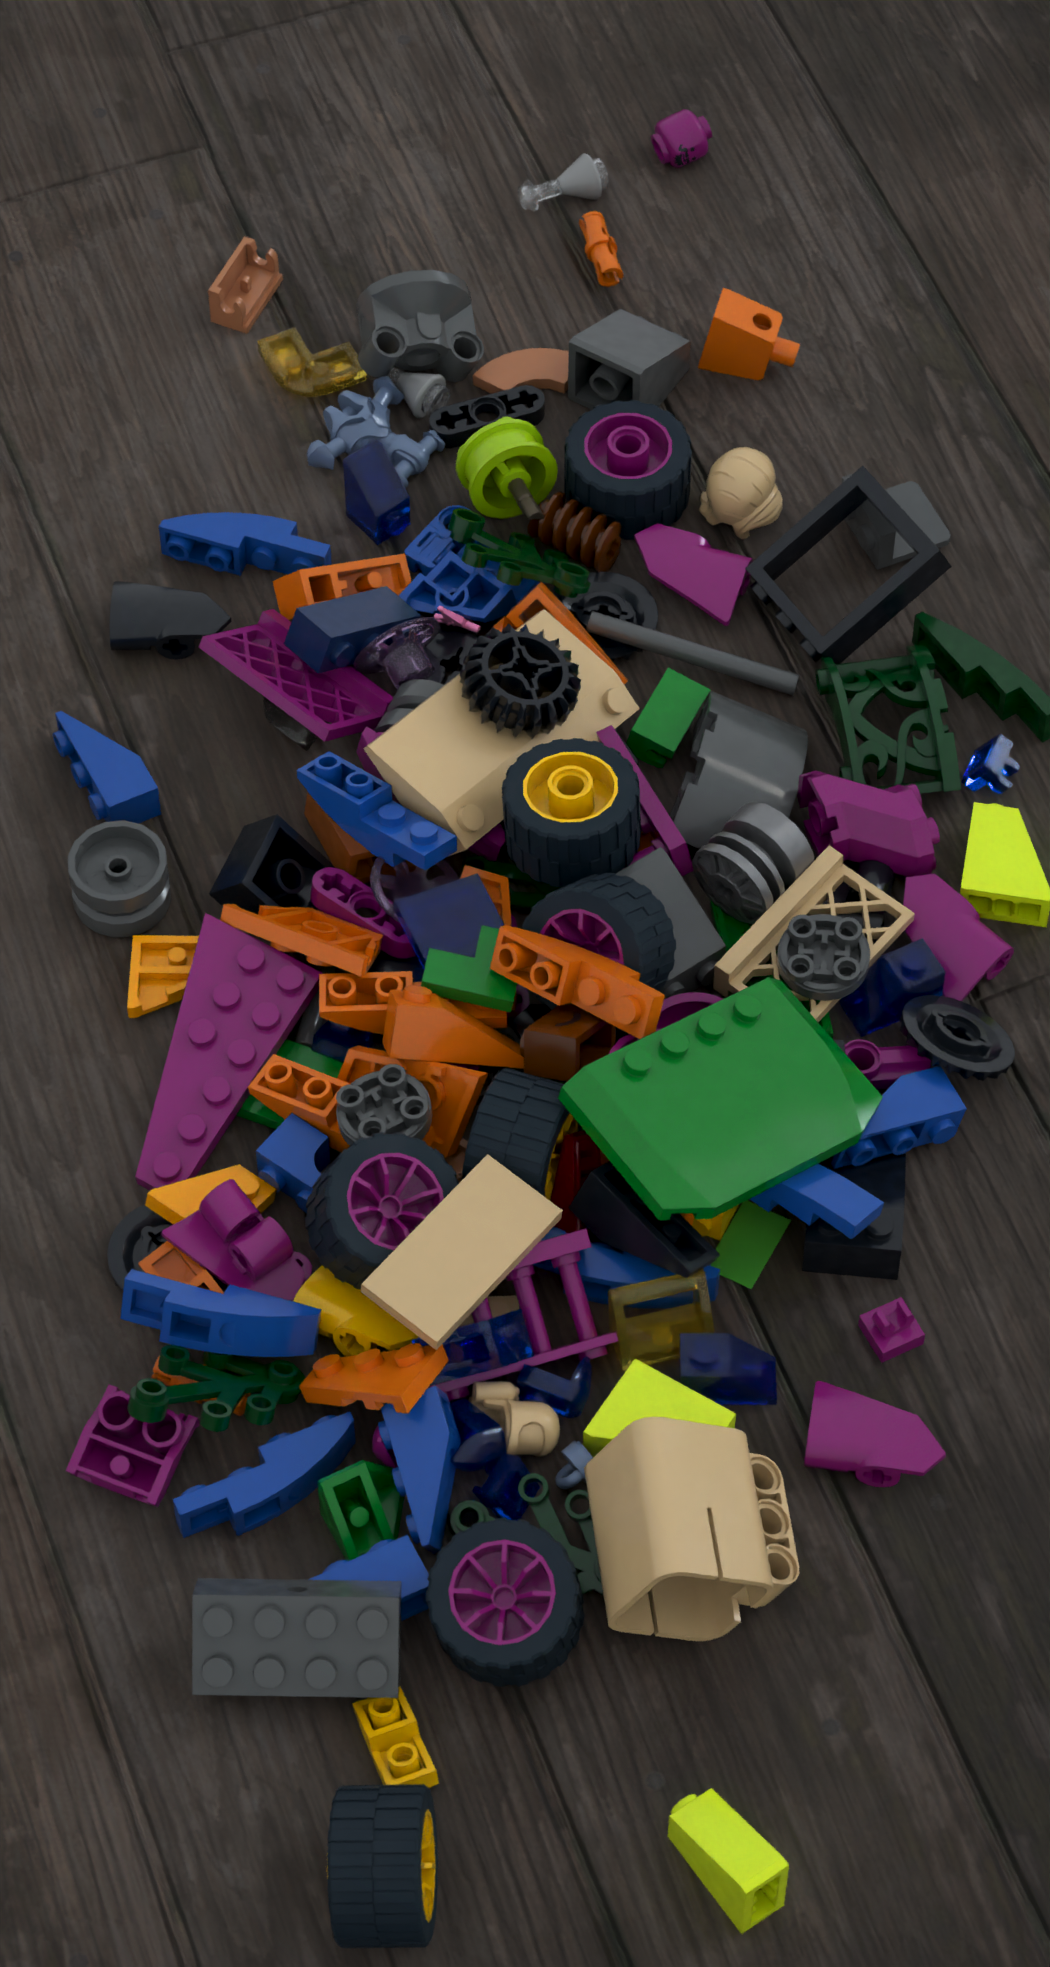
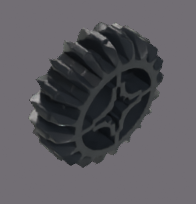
[460,623,581,739]

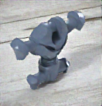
[307,376,446,489]

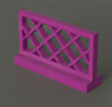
[199,609,393,742]

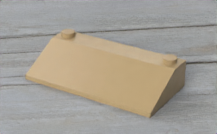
[363,609,640,856]

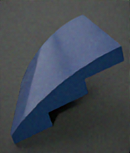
[399,530,545,622]

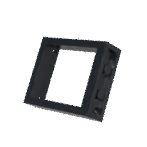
[745,466,952,664]

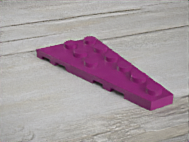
[135,913,323,1191]

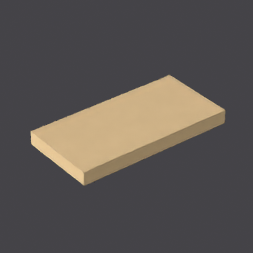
[361,1154,563,1350]

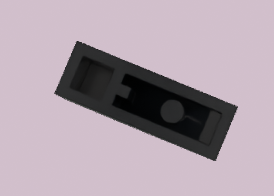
[568,1161,720,1278]

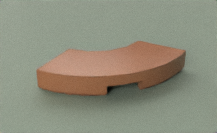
[473,348,569,394]

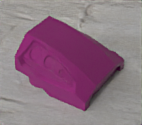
[66,1384,200,1507]

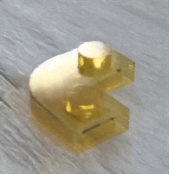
[257,327,367,396]

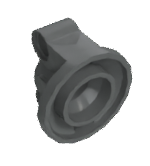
[356,270,484,382]

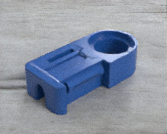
[404,505,470,576]

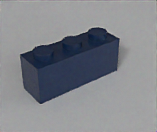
[284,586,421,674]

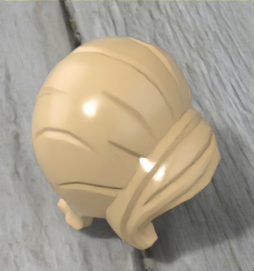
[699,447,783,539]

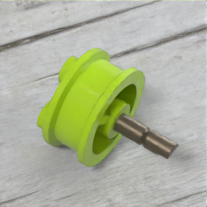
[456,417,558,519]

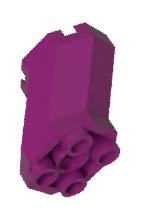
[797,770,940,877]

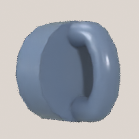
[555,1441,593,1489]

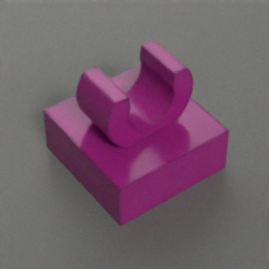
[858,1297,925,1363]

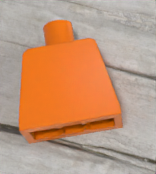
[698,288,800,380]

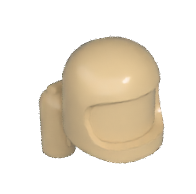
[468,1382,560,1461]

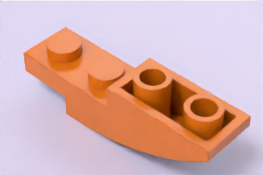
[490,925,665,1039]
[319,971,507,1035]
[248,1054,436,1153]

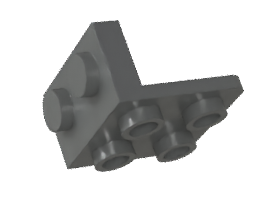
[842,474,951,570]

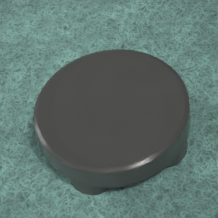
[777,914,870,1001]
[336,1064,433,1145]

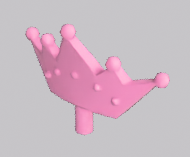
[425,606,480,633]

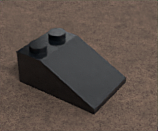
[802,1153,906,1280]

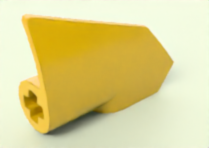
[293,1265,419,1356]

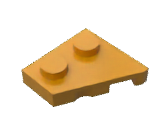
[127,935,199,1018]
[145,1164,277,1224]

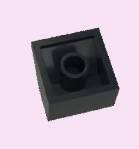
[209,814,334,915]

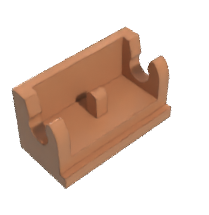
[208,236,283,334]

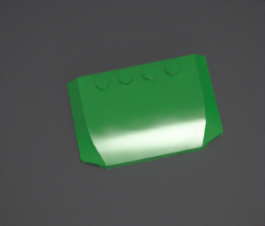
[558,977,883,1220]

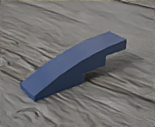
[750,1164,884,1239]

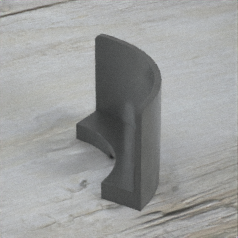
[669,691,808,849]

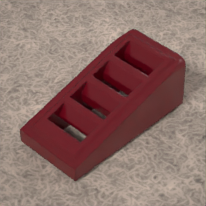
[550,1130,601,1233]

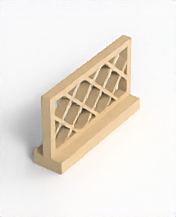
[713,845,915,1022]

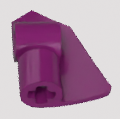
[634,523,753,626]
[903,873,1014,1001]
[161,1179,305,1301]
[804,1381,946,1488]

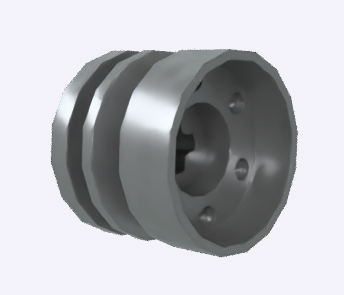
[692,802,814,924]

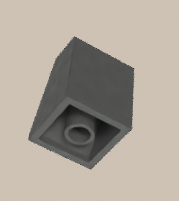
[568,309,691,410]
[616,847,726,999]

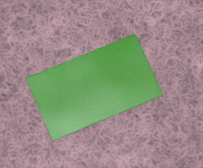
[710,1201,791,1289]

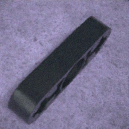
[429,385,545,448]

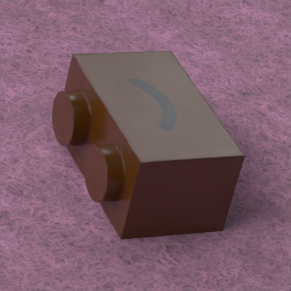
[520,1003,616,1082]

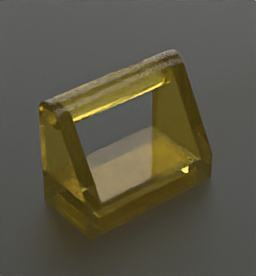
[608,1269,716,1371]

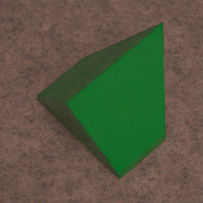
[317,1460,405,1561]

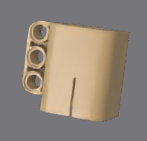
[584,1417,799,1641]

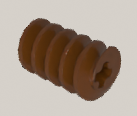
[528,491,622,572]

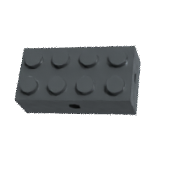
[192,1578,401,1698]

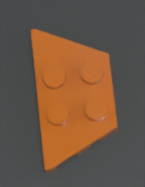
[220,904,383,976]

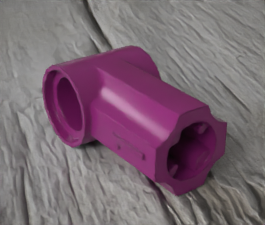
[844,1039,931,1089]

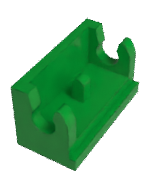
[626,667,711,768]

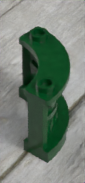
[815,644,961,794]

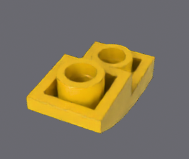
[352,1686,439,1788]

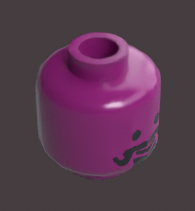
[651,109,712,169]

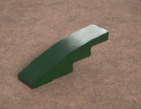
[912,612,1050,743]

